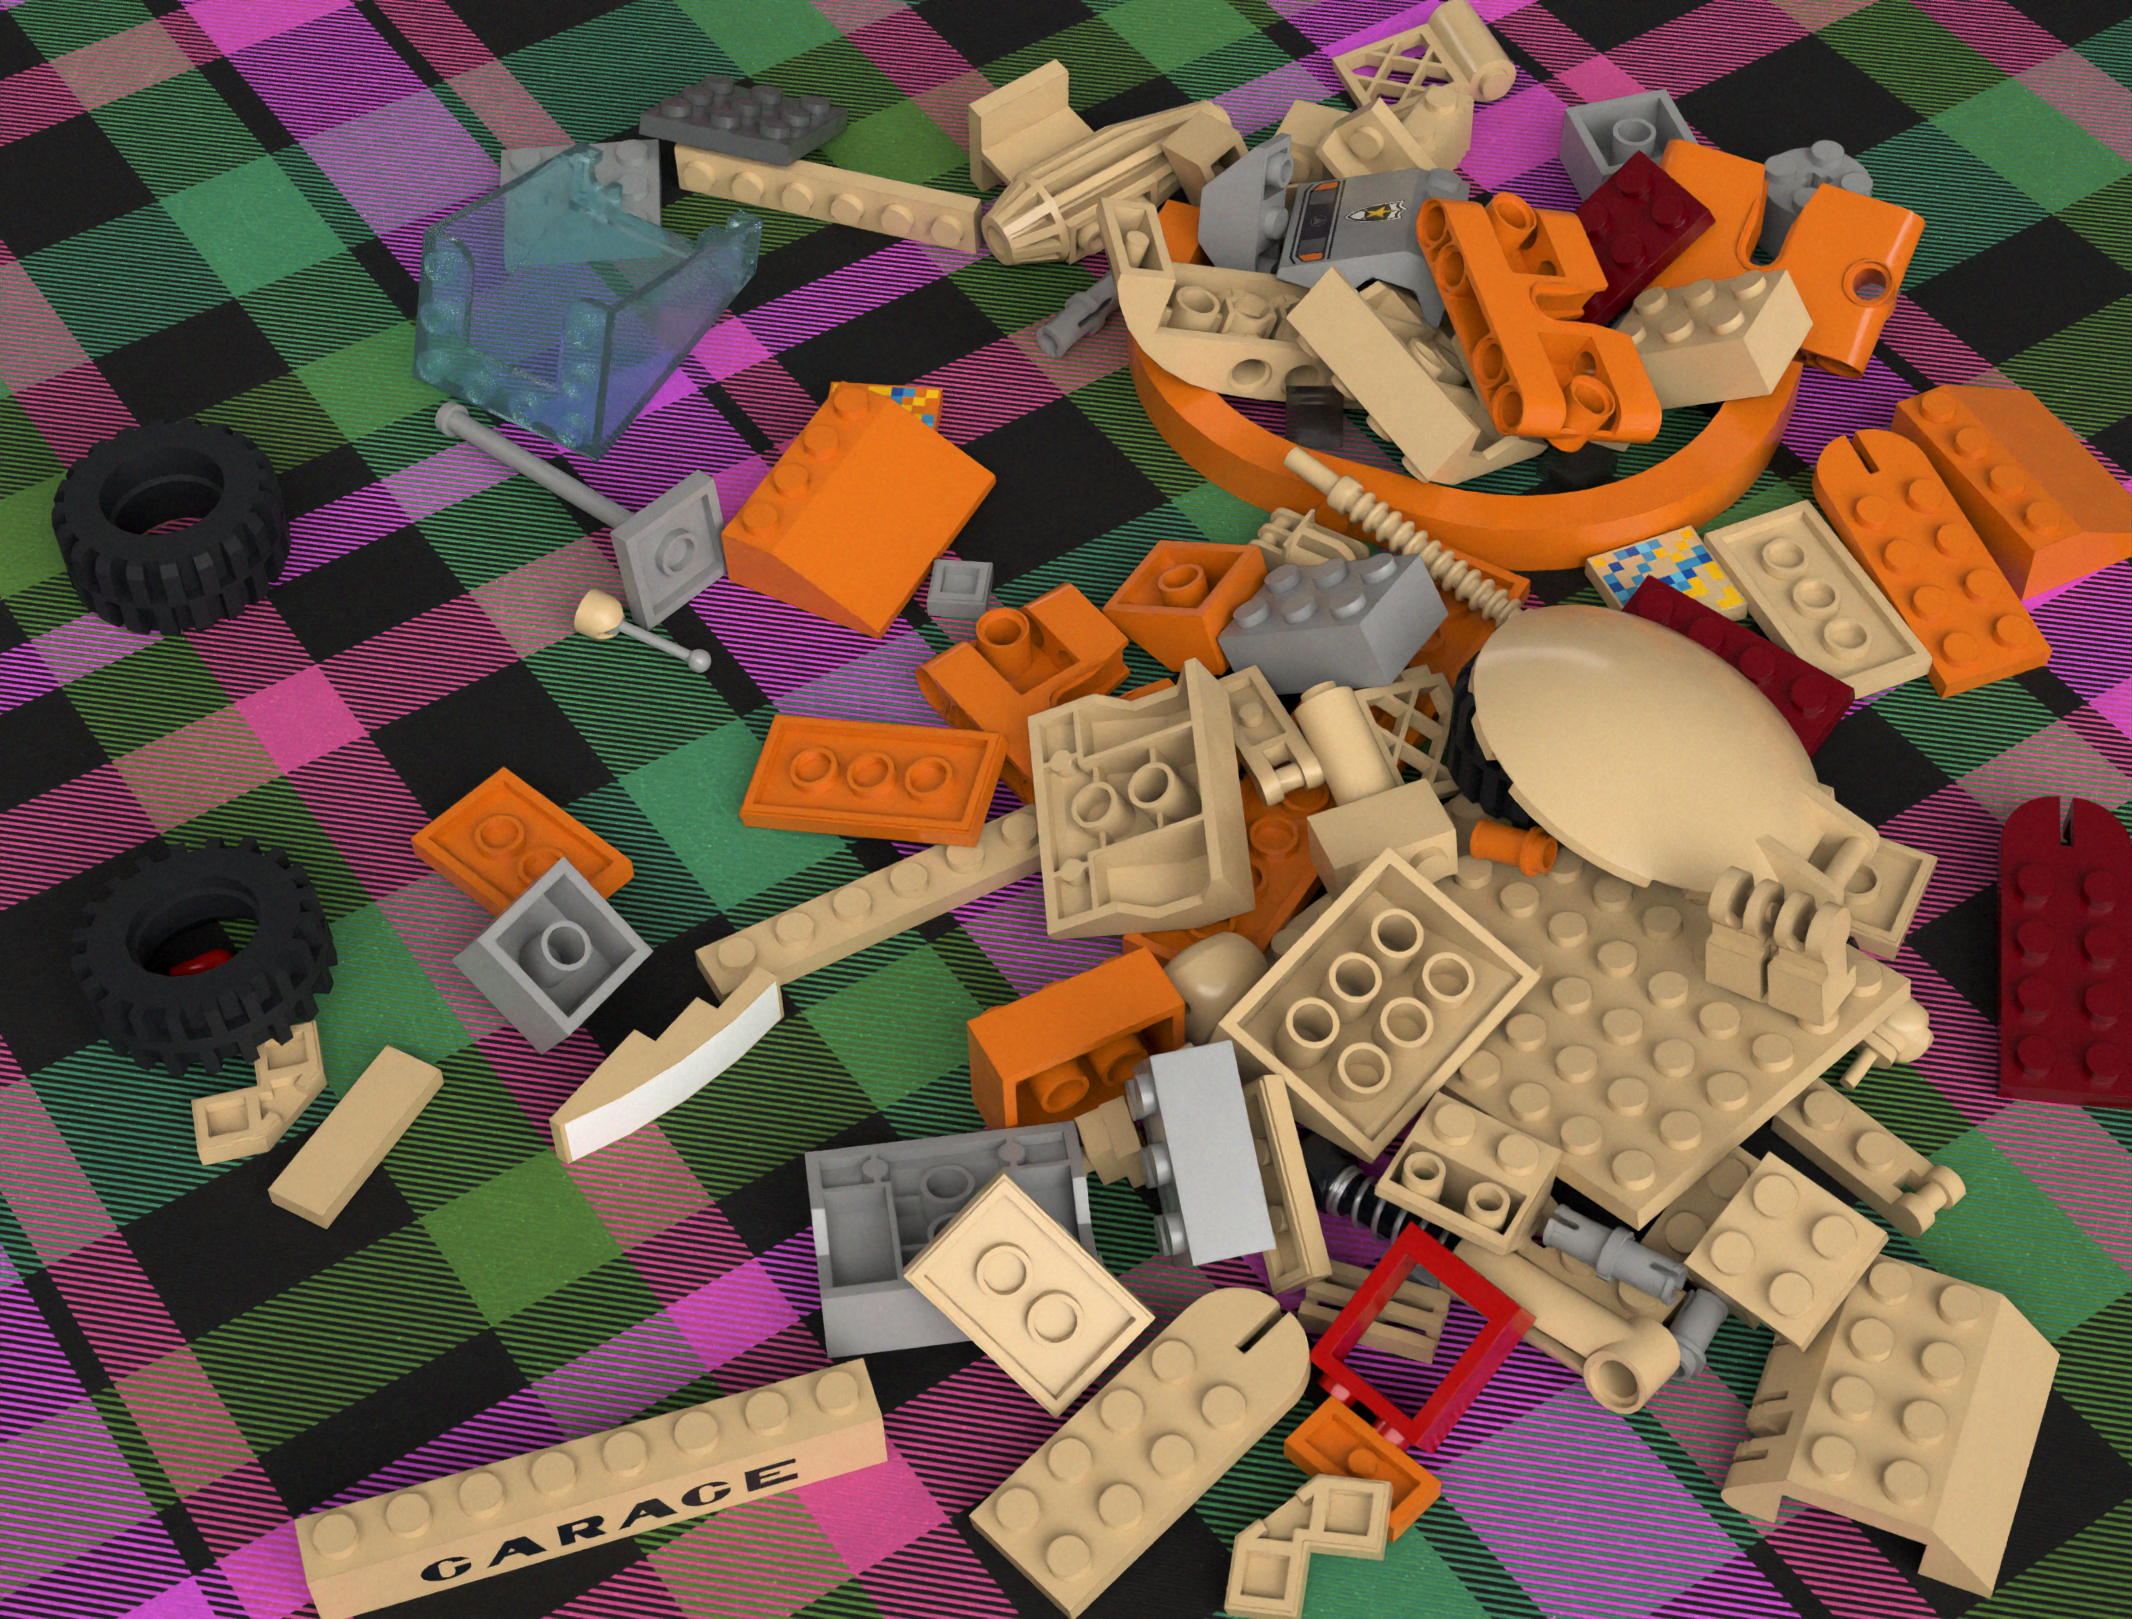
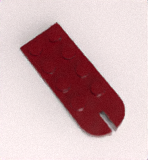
[1996,796,2132,1111]

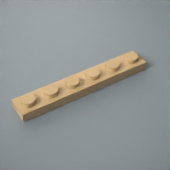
[674,143,983,254]
[695,802,1042,1004]

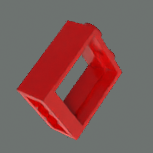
[1310,1221,1537,1454]

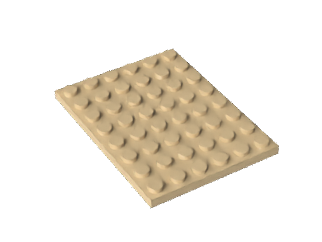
[1264,792,1911,1231]

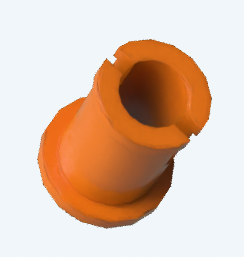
[1470,819,1558,877]

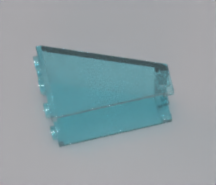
[412,142,763,462]

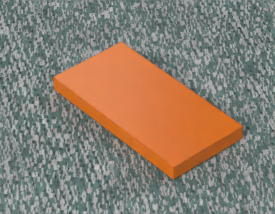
[739,714,1009,847]

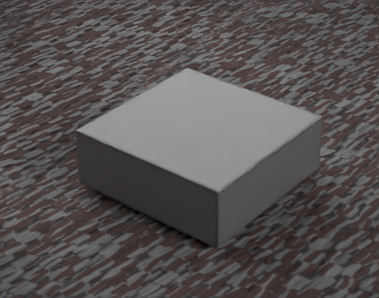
[927,559,994,619]

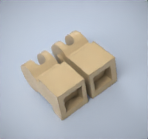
[1705,866,1856,1027]

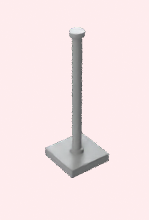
[435,401,728,631]

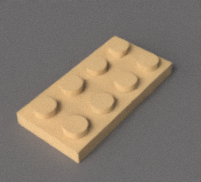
[1703,499,1933,699]

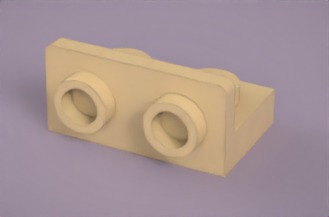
[1315,97,1438,179]

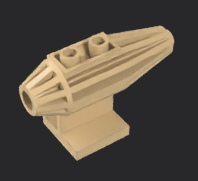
[968,59,1232,266]

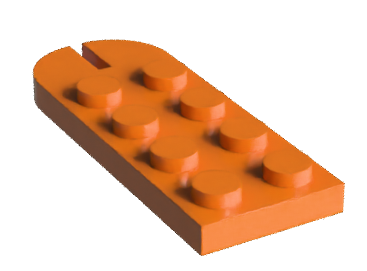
[1812,429,2053,699]

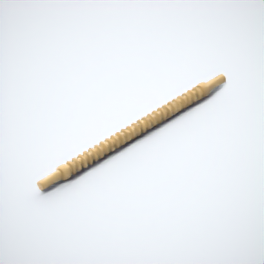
[1284,446,1534,629]

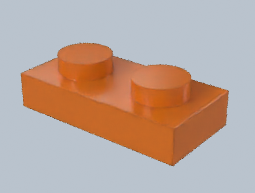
[1284,1395,1442,1544]

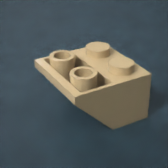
[1374,1091,1562,1257]

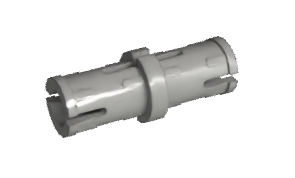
[1036,270,1120,358]
[1542,1204,1688,1306]

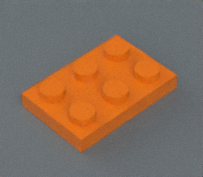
[410,767,635,917]

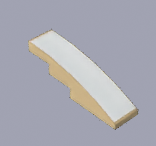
[549,965,784,1164]

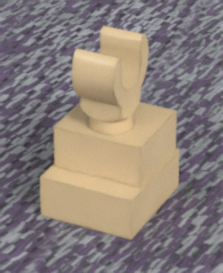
[1075,1095,1147,1188]

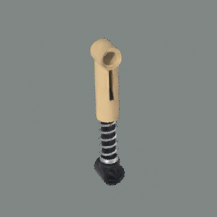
[1298,1129,1681,1414]

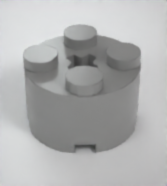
[1758,140,1873,259]

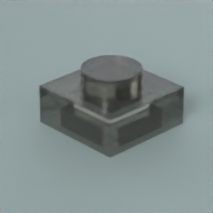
[1285,386,1344,448]
[1536,441,1618,493]

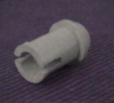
[1669,1289,1729,1382]

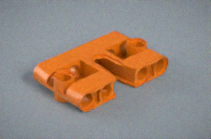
[1627,139,1926,379]
[1416,192,1662,452]
[915,582,1241,806]

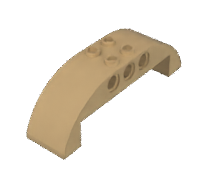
[1096,197,1456,409]

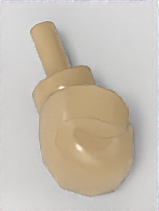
[1839,996,1934,1090]

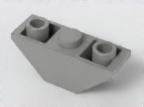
[1197,133,1294,274]

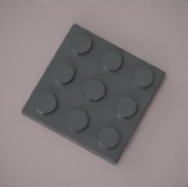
[639,75,848,167]

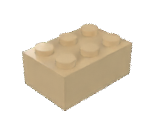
[1616,269,1813,410]

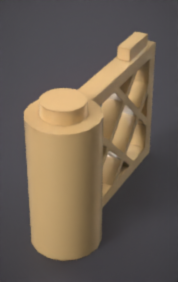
[1332,0,1517,122]
[1295,665,1461,807]

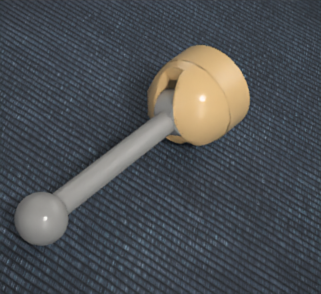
[574,588,711,673]

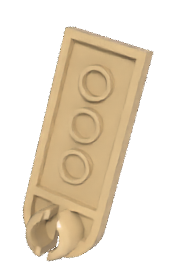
[969,1287,1311,1619]

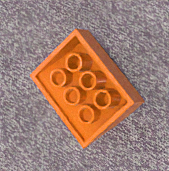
[721,380,996,640]
[1890,385,2132,601]

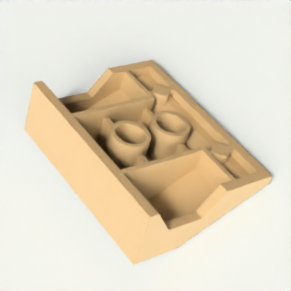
[1286,266,1548,485]
[1027,657,1256,940]

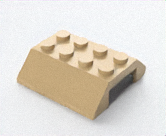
[1721,1253,2060,1599]

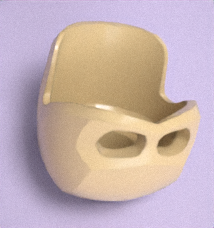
[1163,931,1270,1046]

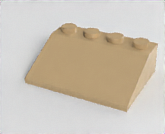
[1208,846,1541,1164]

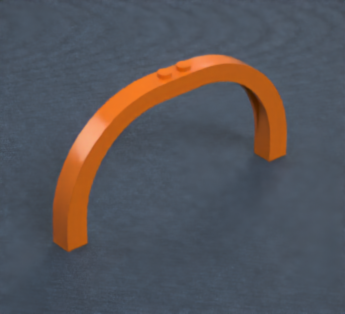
[1127,199,1804,571]

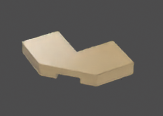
[191,1020,327,1166]
[1224,1474,1393,1619]

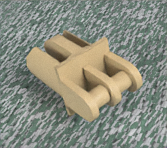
[1247,507,1370,571]

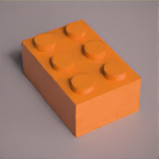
[966,946,1185,1130]

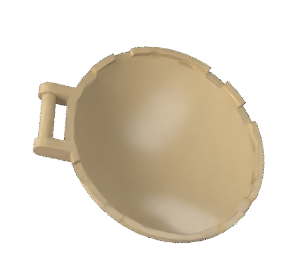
[1468,605,1880,911]

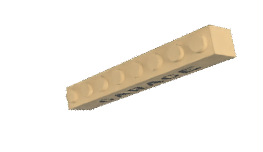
[294,1358,888,1619]

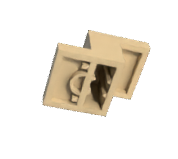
[1640,1146,1889,1353]

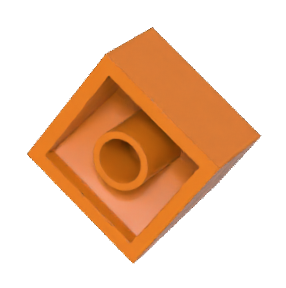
[1101,540,1268,676]

